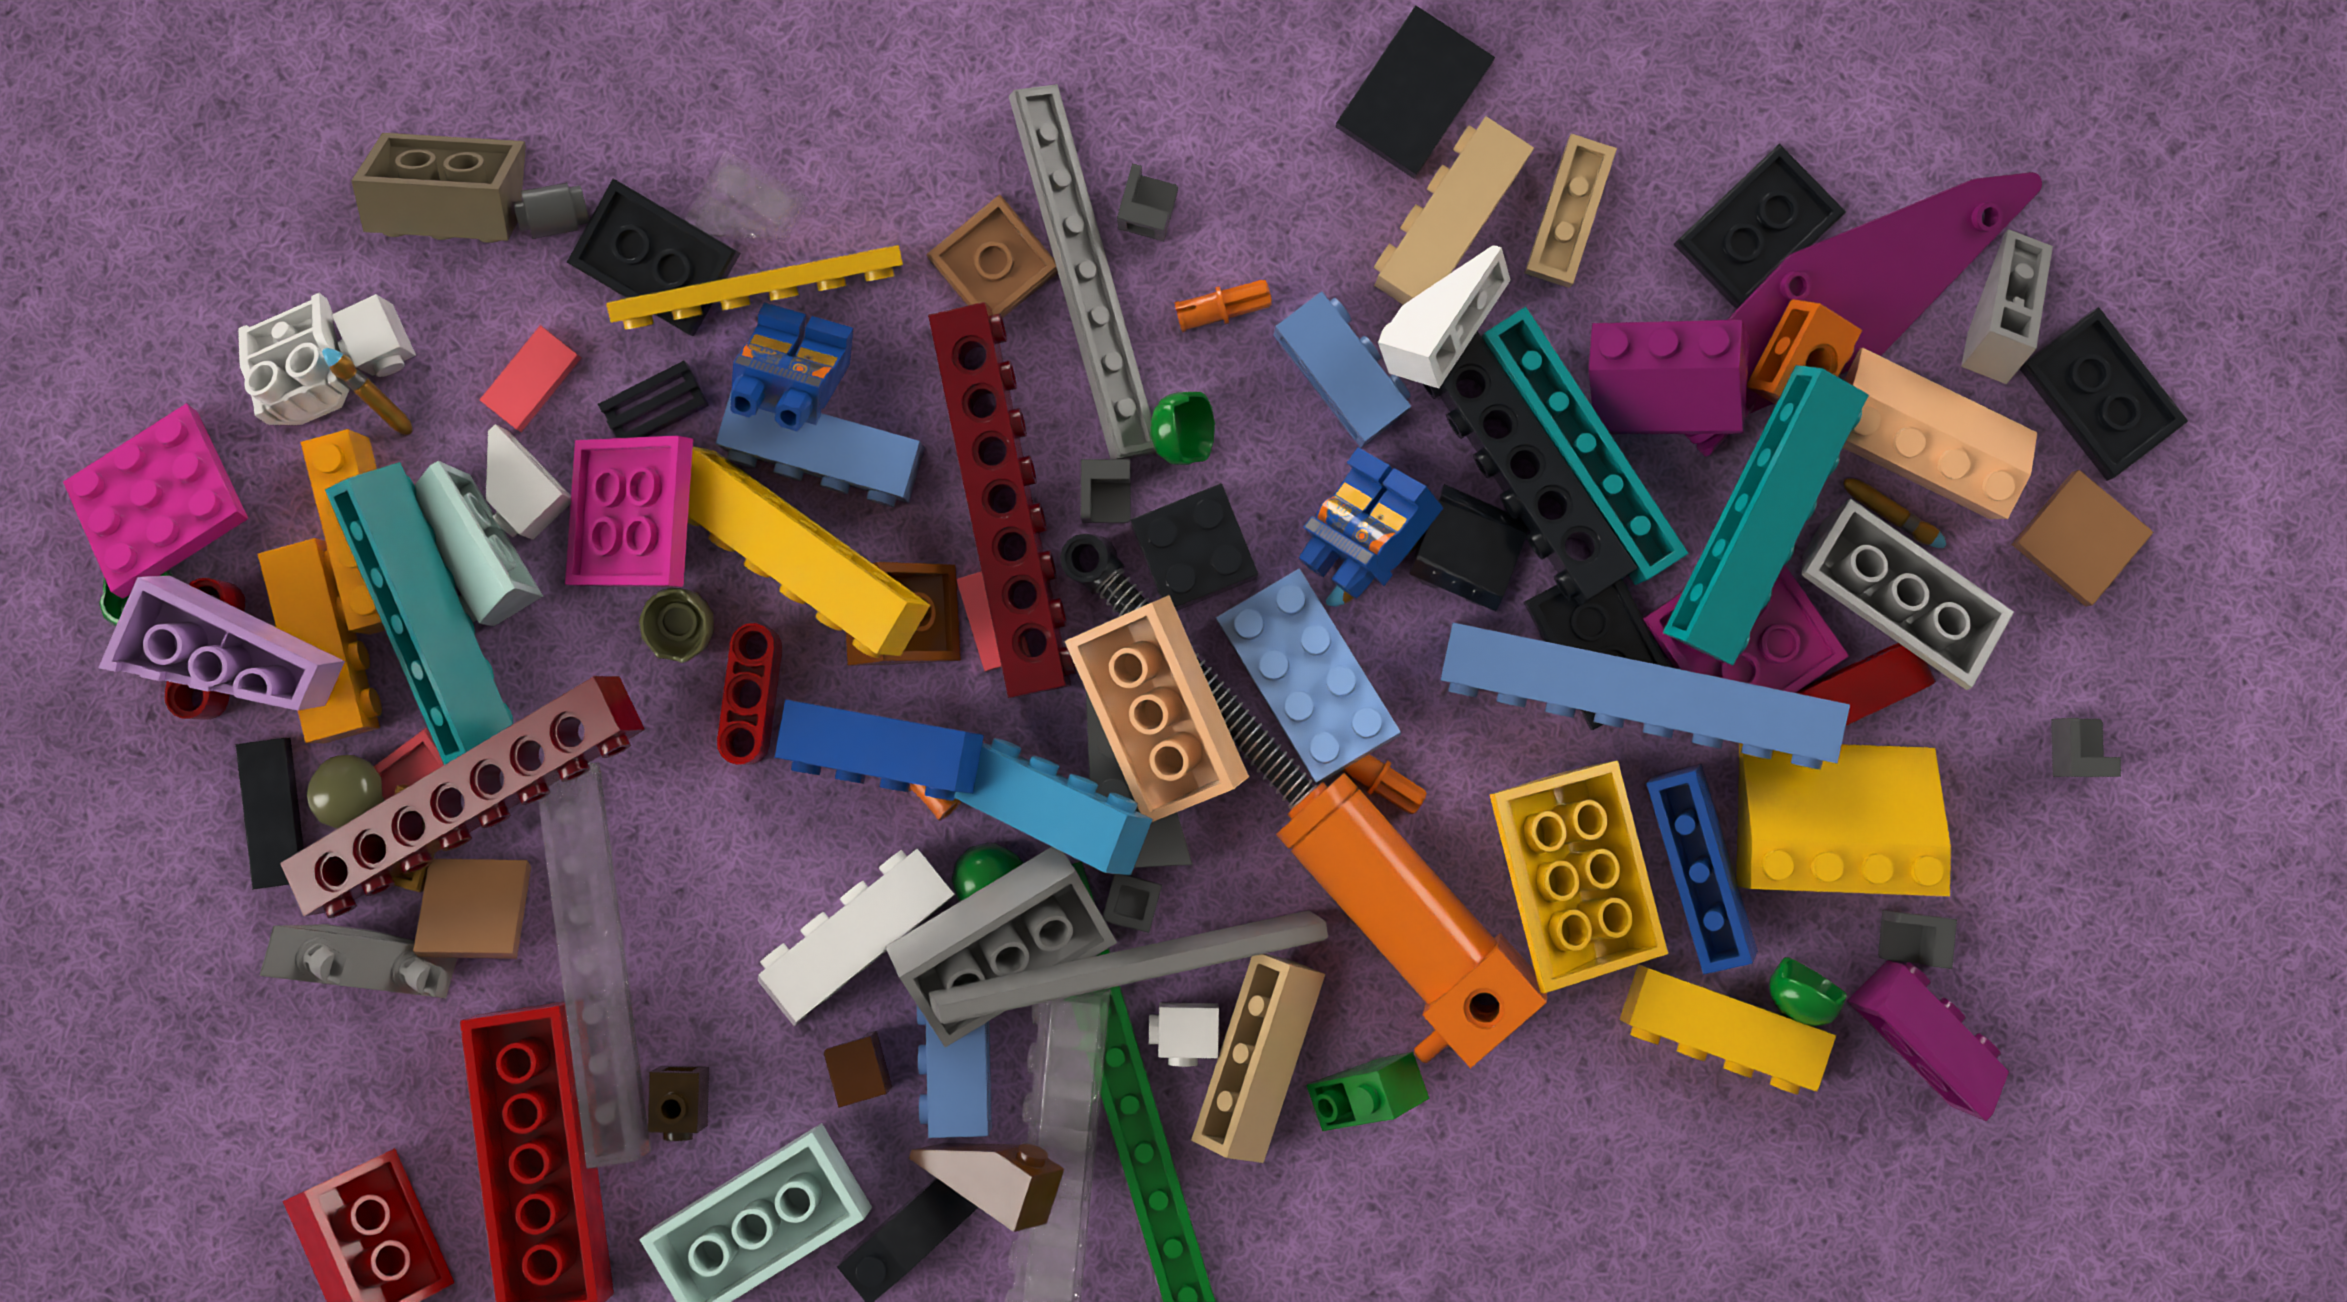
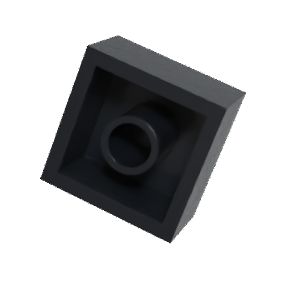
[1130,483,1258,611]

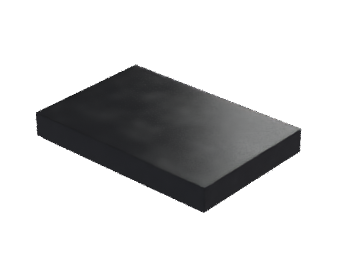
[1335,5,1495,179]
[1673,143,1846,310]
[567,178,741,336]
[2020,307,2188,481]
[1523,580,1669,730]

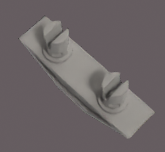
[259,924,457,998]

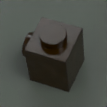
[648,1066,709,1141]

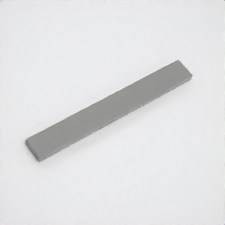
[1009,84,1156,459]
[929,910,1328,1024]

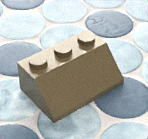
[351,133,526,243]

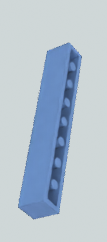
[1440,622,1850,770]

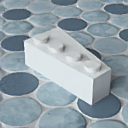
[758,848,955,1026]

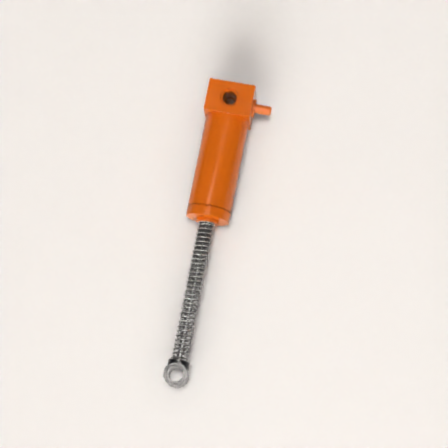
[1060,534,1547,1069]

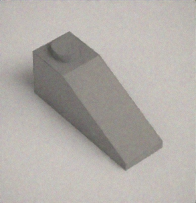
[1961,229,2053,384]

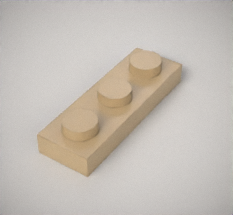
[1524,134,1617,288]

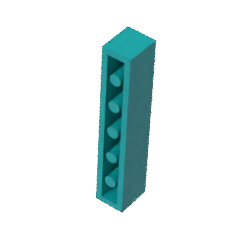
[1482,306,1689,585]
[1663,365,1869,665]
[325,462,513,765]

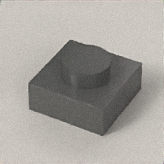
[1103,874,1162,933]

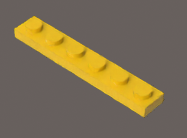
[606,245,903,330]

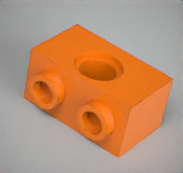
[1747,299,1862,405]

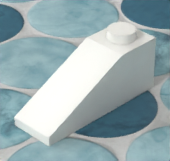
[1378,245,1511,388]

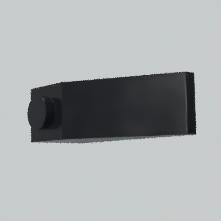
[837,1178,979,1302]

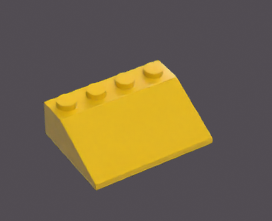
[1736,743,1951,896]
[1489,760,1668,993]

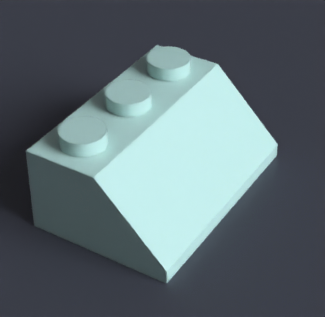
[414,461,543,626]

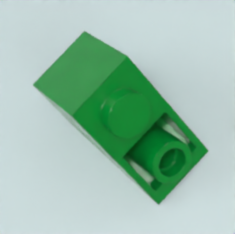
[1306,1052,1430,1131]

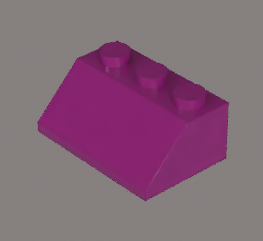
[1589,320,1750,434]
[1847,960,2009,1121]

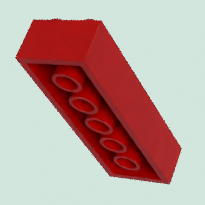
[460,1000,614,1302]

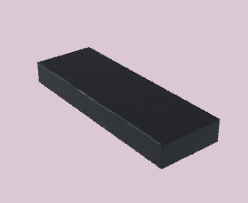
[235,738,304,890]

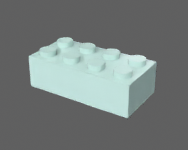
[639,1123,872,1302]

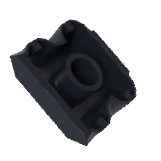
[1409,484,1528,612]

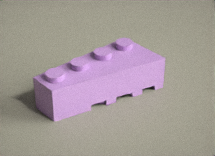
[98,576,345,711]

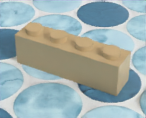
[1374,116,1534,305]
[1191,954,1325,1163]

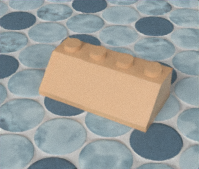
[1843,348,2037,519]
[1065,595,1249,823]

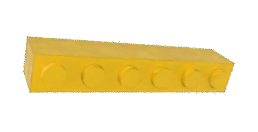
[688,446,930,658]

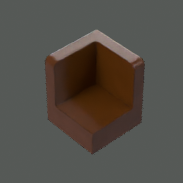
[824,1031,892,1108]

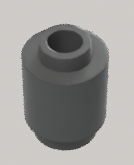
[513,182,589,239]

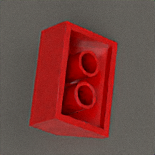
[282,1148,455,1302]

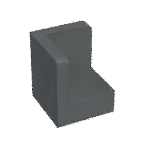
[1117,163,1178,242]
[1081,459,1131,523]
[2051,718,2121,777]
[1878,910,1957,969]

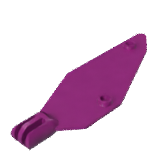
[1685,172,2042,457]

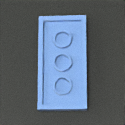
[1216,568,1401,785]

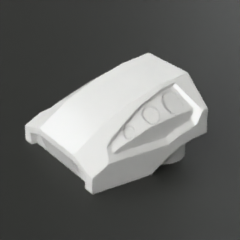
[238,293,350,425]

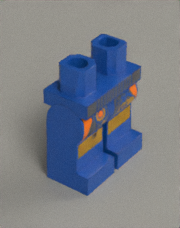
[730,302,854,431]
[1299,447,1444,599]

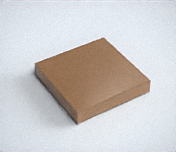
[926,194,1058,318]
[2011,470,2154,607]
[413,859,531,959]

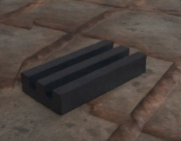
[598,361,709,438]

